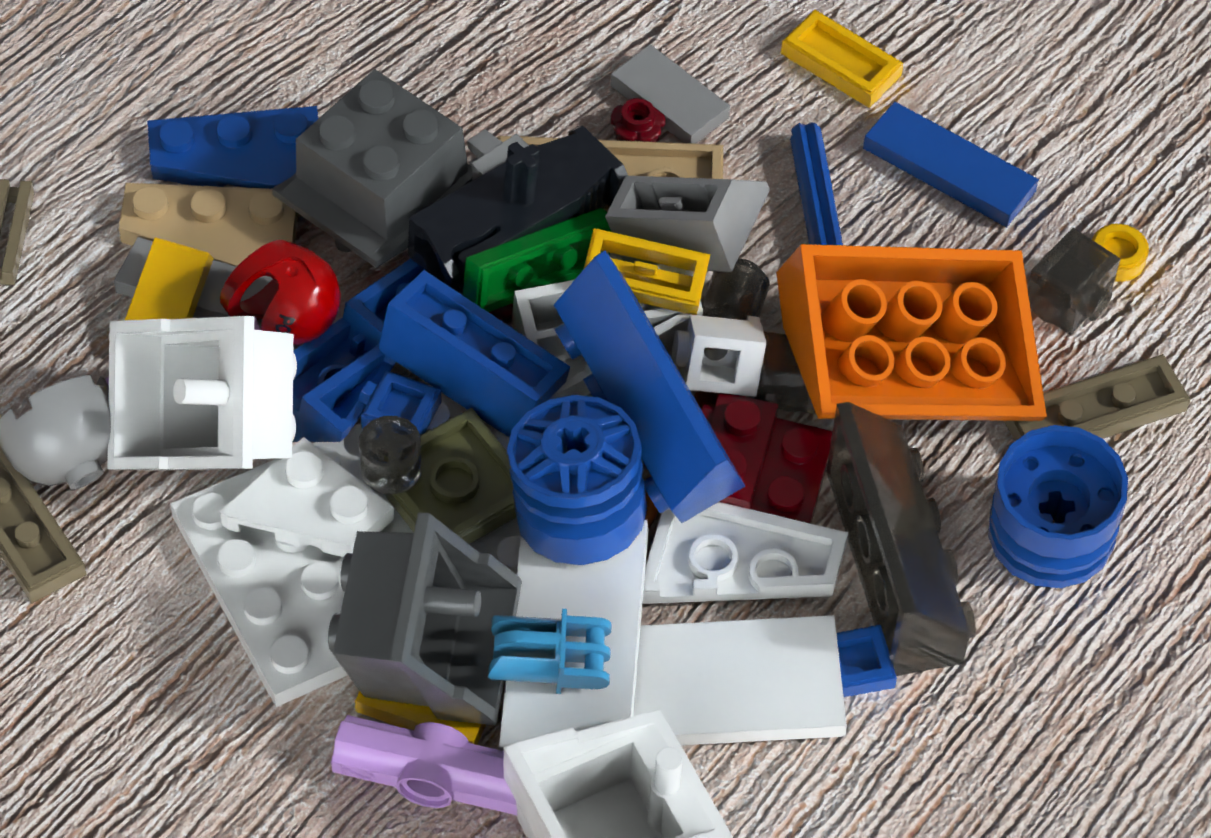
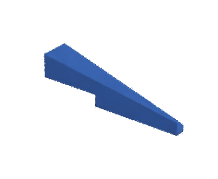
[293,258,424,442]

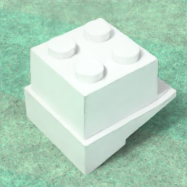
[107,316,297,471]
[504,709,733,838]

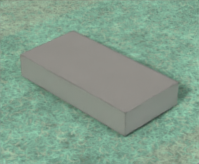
[611,44,730,144]

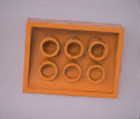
[776,244,1047,421]

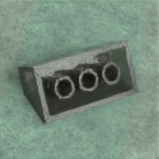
[826,402,976,676]

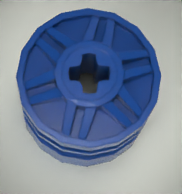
[507,395,647,565]
[988,425,1128,589]

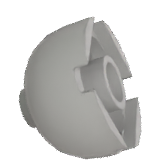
[0,375,111,489]

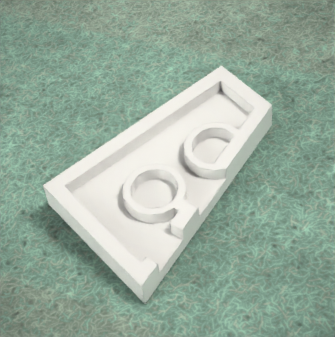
[642,502,848,604]

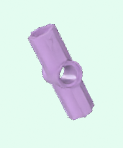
[331,715,517,815]

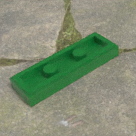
[463,208,611,312]

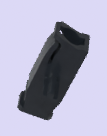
[408,125,628,293]

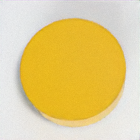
[1088,224,1149,282]

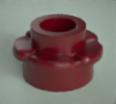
[610,98,666,142]

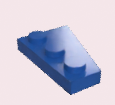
[147,106,318,189]

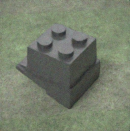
[272,69,473,268]
[328,512,522,725]

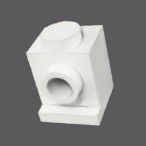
[672,315,766,397]

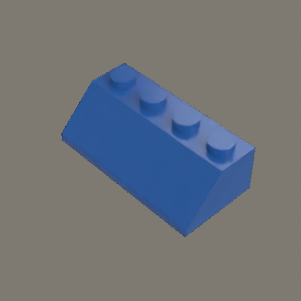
[554,250,745,523]

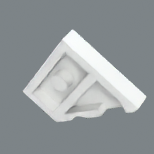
[220,437,394,557]

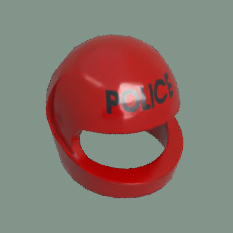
[220,240,341,345]

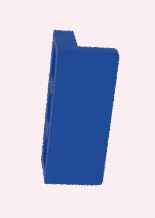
[379,270,570,438]

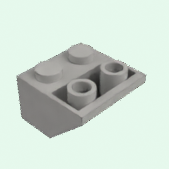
[605,175,770,272]

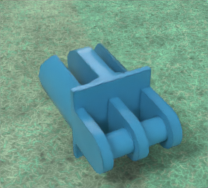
[488,609,612,694]

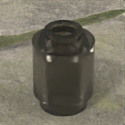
[702,258,770,320]

